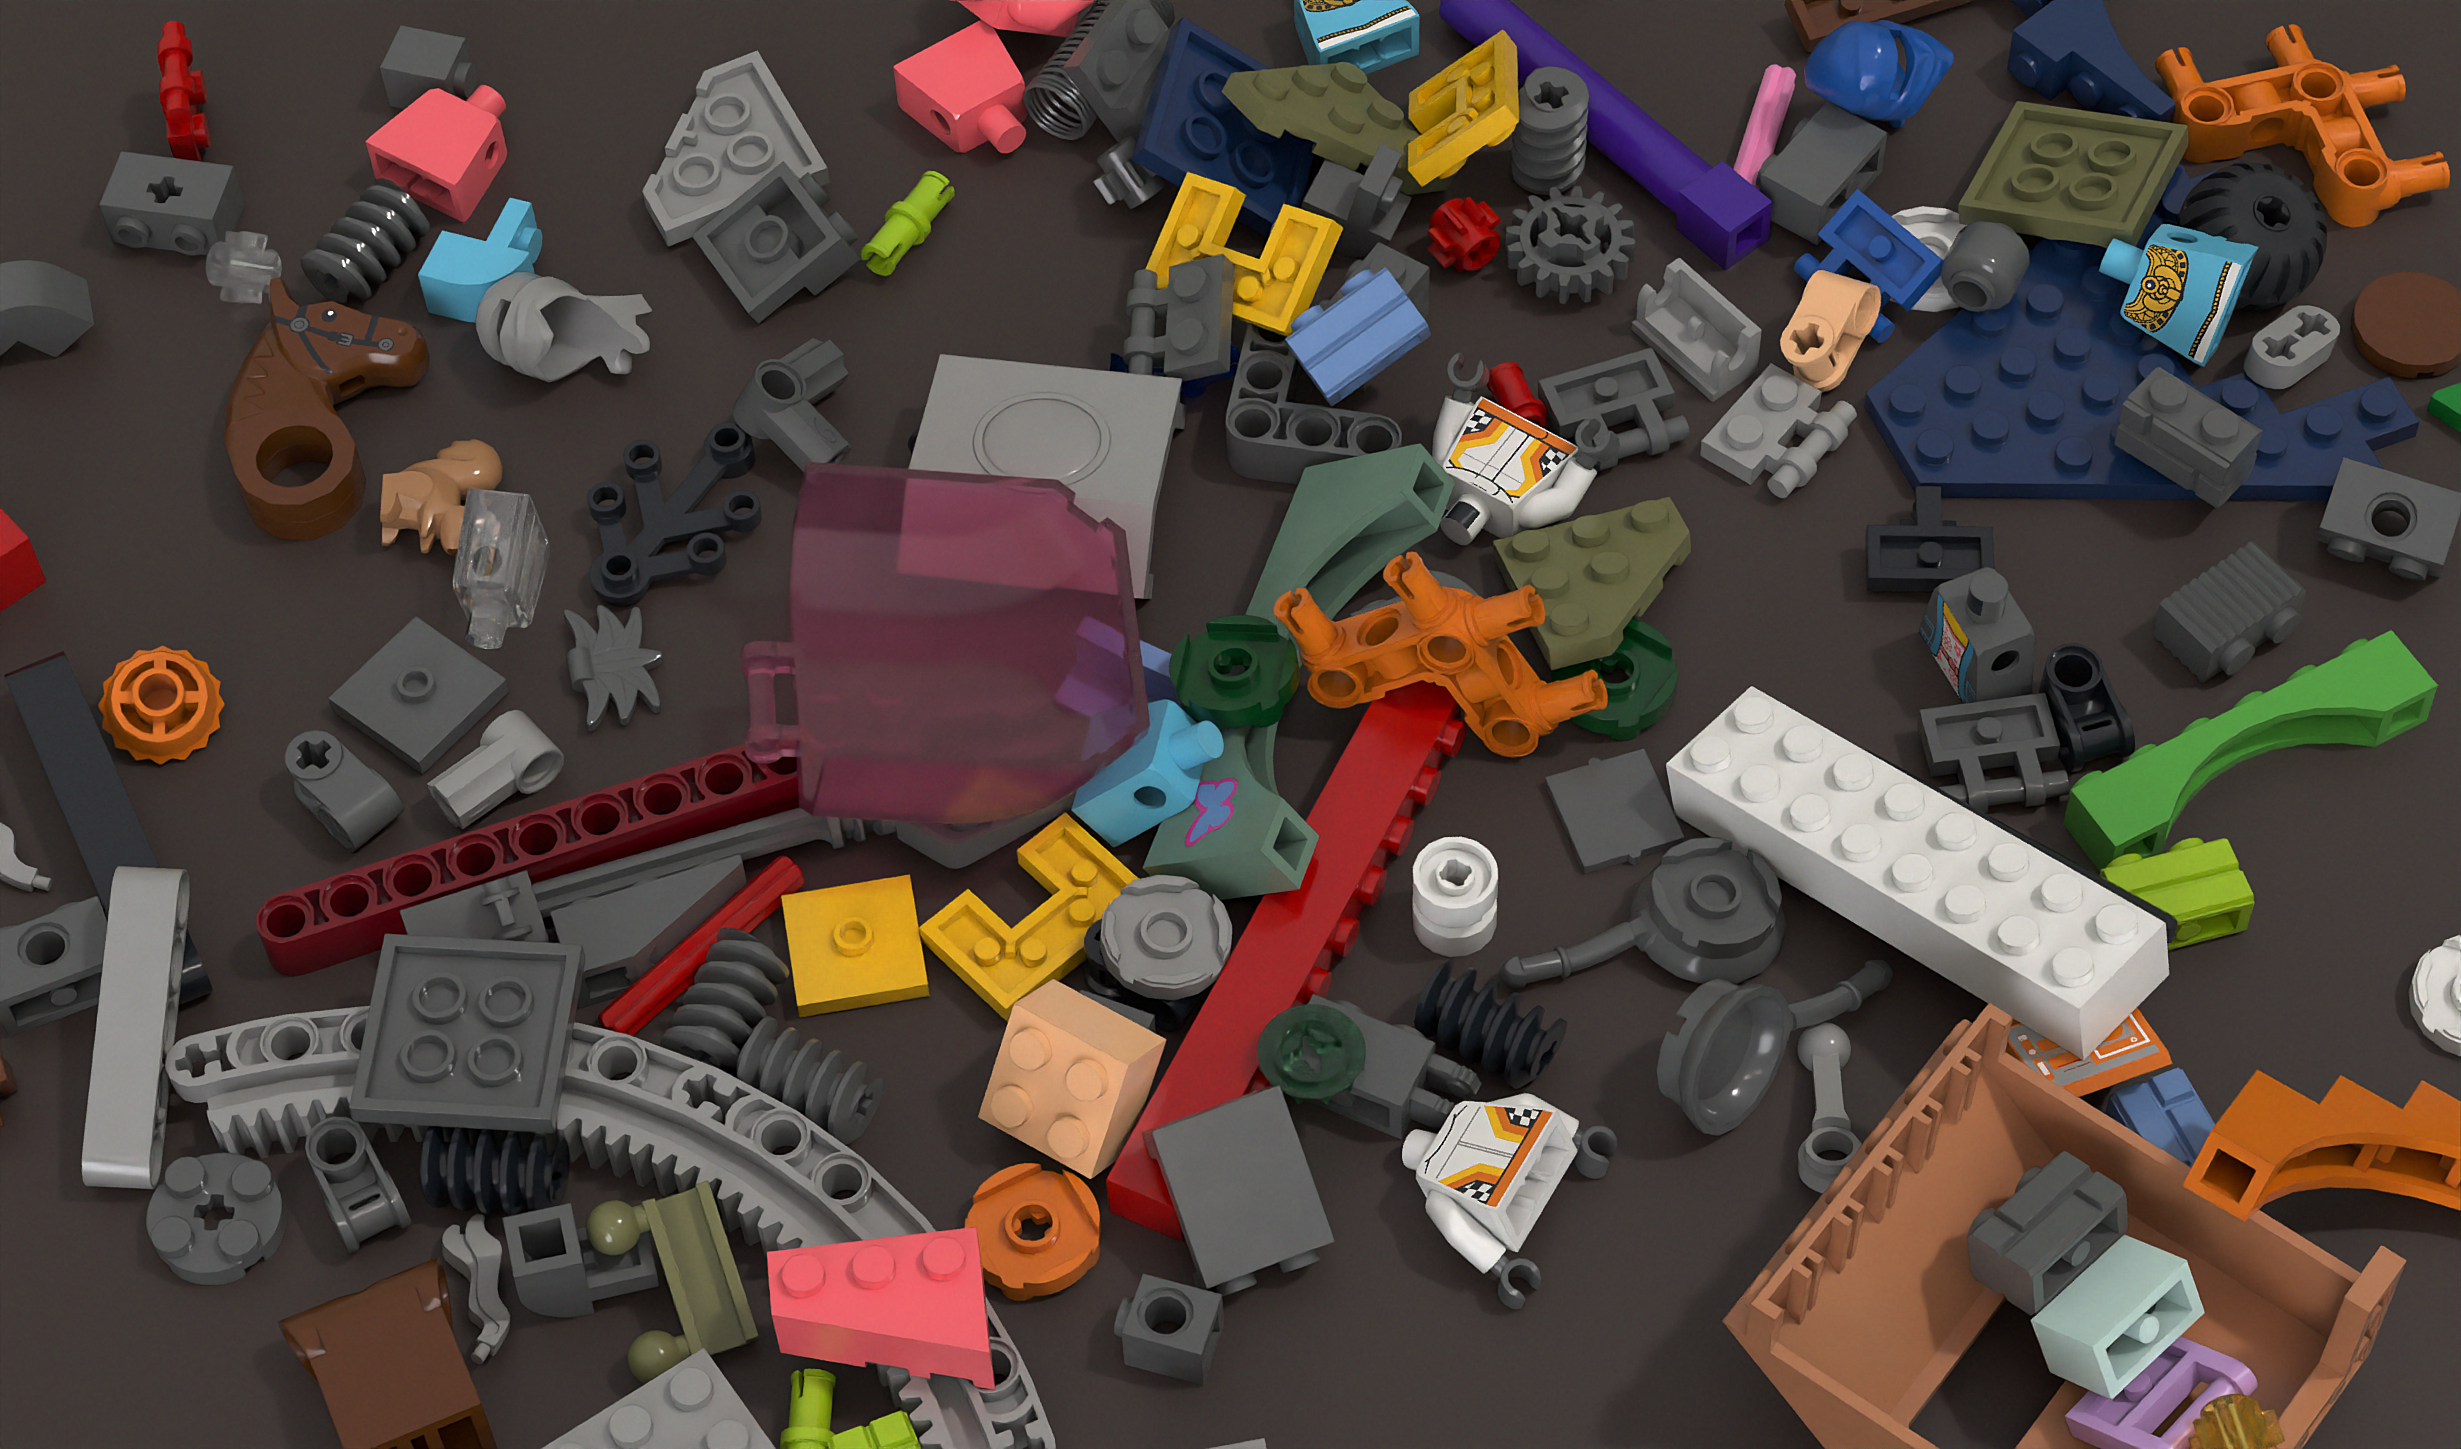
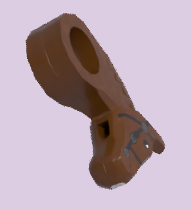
[224,277,429,540]

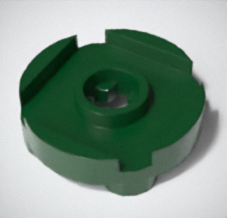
[1169,615,1300,728]
[1551,618,1678,741]

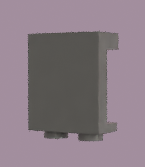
[1141,1085,1335,1296]

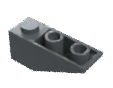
[550,854,747,1009]

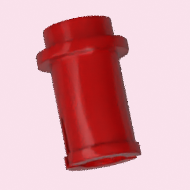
[1486,362,1547,429]

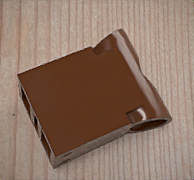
[278,1257,498,1449]

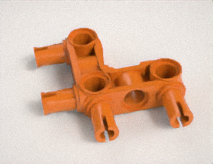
[2155,24,2450,228]
[1273,552,1608,758]

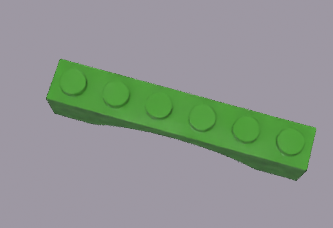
[2063,630,2438,872]

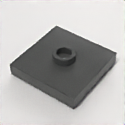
[328,616,510,775]

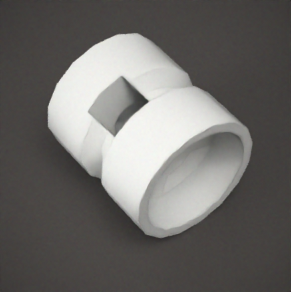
[1412,837,1498,957]

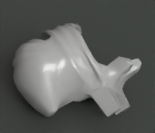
[475,271,653,382]

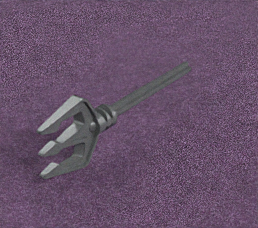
[531,698,1079,918]

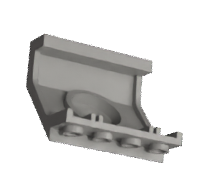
[896,354,1187,599]

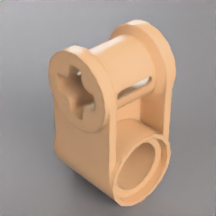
[1780,270,1881,392]

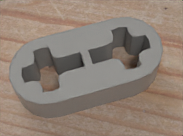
[2243,305,2340,389]

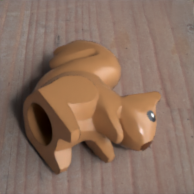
[380,439,503,555]

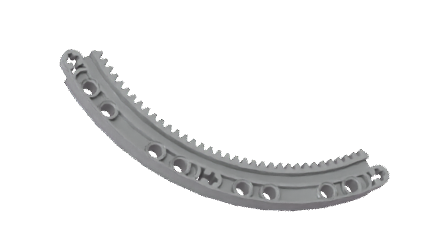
[165,1006,1056,1449]

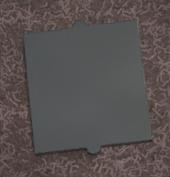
[1545,748,1685,874]

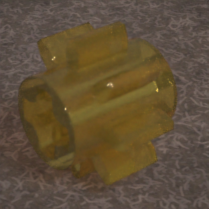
[2188,1394,2285,1449]

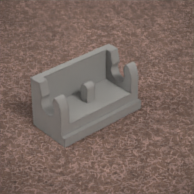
[1631,258,1762,402]

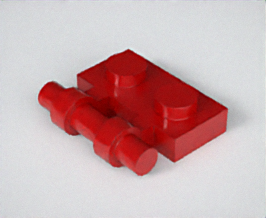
[157,21,211,162]

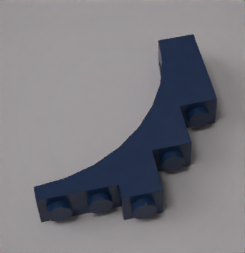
[2007,0,2176,123]

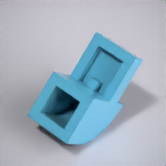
[418,198,543,323]

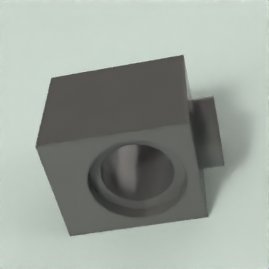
[1114,1274,1224,1386]

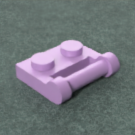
[2065,1336,2258,1449]

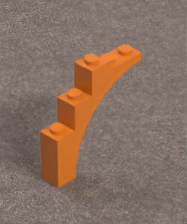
[2182,1070,2461,1222]

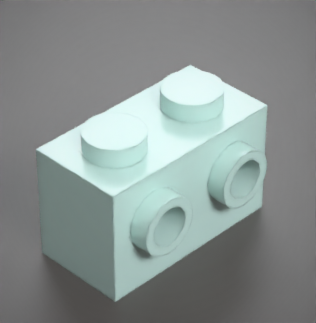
[2031,1234,2205,1400]

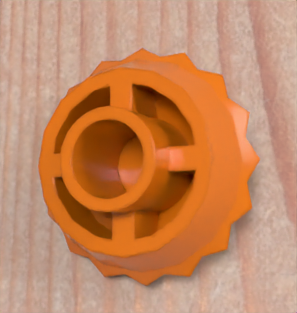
[98,646,225,765]

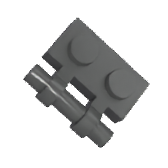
[1123,254,1234,382]
[1538,347,1690,471]
[1917,693,2069,813]

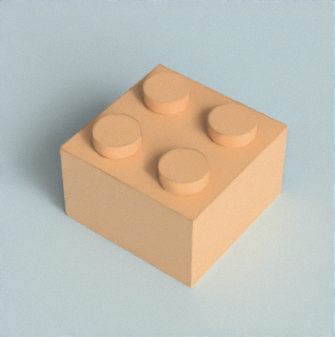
[978,979,1167,1179]

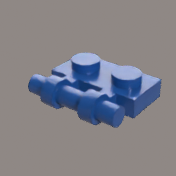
[1794,189,1944,343]

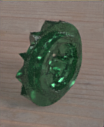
[1257,1004,1366,1105]

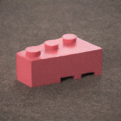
[767,1227,995,1390]

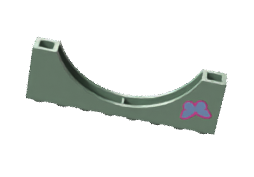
[1143,443,1455,900]

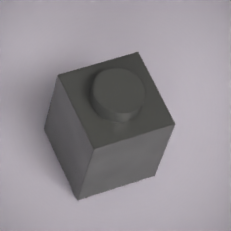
[380,25,477,109]

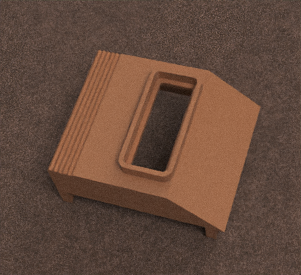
[1722,1003,2407,1449]

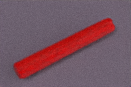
[598,855,805,1036]

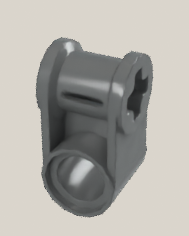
[284,730,404,852]
[305,1116,412,1254]

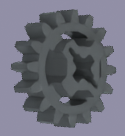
[1505,186,1636,304]

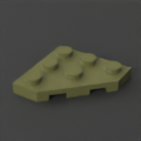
[1221,62,1457,195]
[1493,497,1691,670]

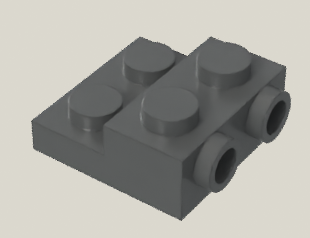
[1063,0,1171,142]
[692,161,861,323]

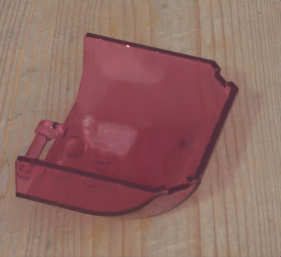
[740,462,1150,824]

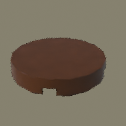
[2351,271,2461,378]

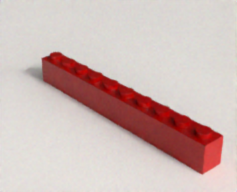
[1106,680,1468,1242]

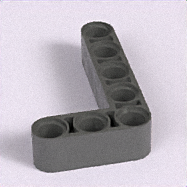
[1226,219,1402,485]

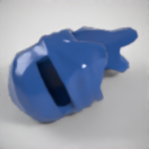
[1804,20,1954,129]

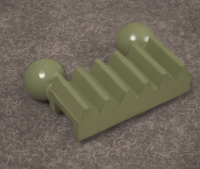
[586,1180,759,1384]

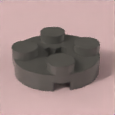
[146,1153,287,1285]

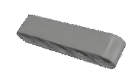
[82,866,190,1189]

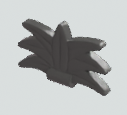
[564,605,663,732]

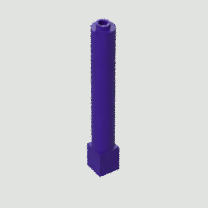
[1439,0,1772,271]

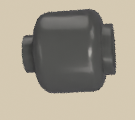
[1940,221,2030,312]

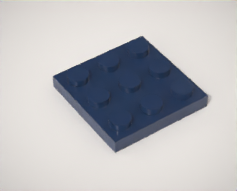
[1131,17,1315,238]

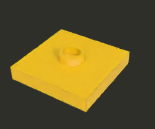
[781,874,930,1018]

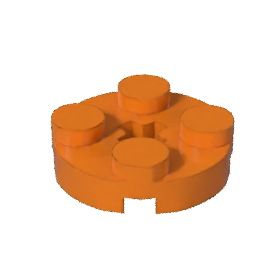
[964,1163,1101,1301]

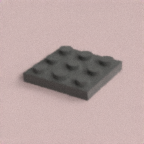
[349,934,586,1133]

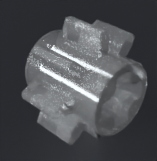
[206,231,281,304]

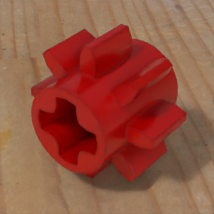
[1427,197,1501,272]

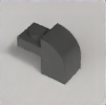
[1301,144,1412,257]
[0,260,94,358]
[503,1203,659,1317]

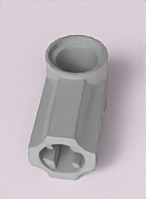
[427,710,564,829]

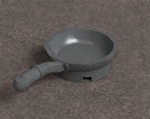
[1499,837,1786,989]
[1657,960,1893,1136]

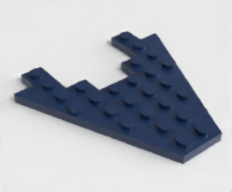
[1864,161,2420,501]

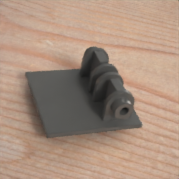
[400,870,550,943]

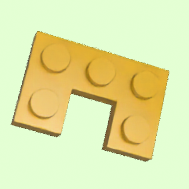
[1408,30,1519,187]
[1146,172,1343,337]
[919,812,1139,1022]

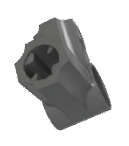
[733,338,852,483]

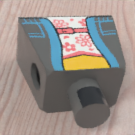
[1918,567,2035,704]

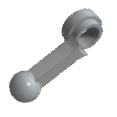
[1797,1022,1862,1193]

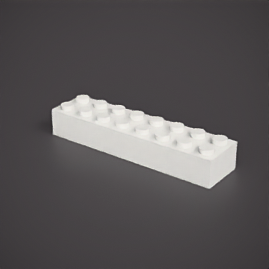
[1666,686,2169,1060]

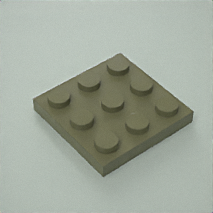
[1958,101,2189,248]

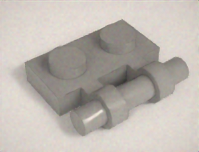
[1700,363,1857,498]

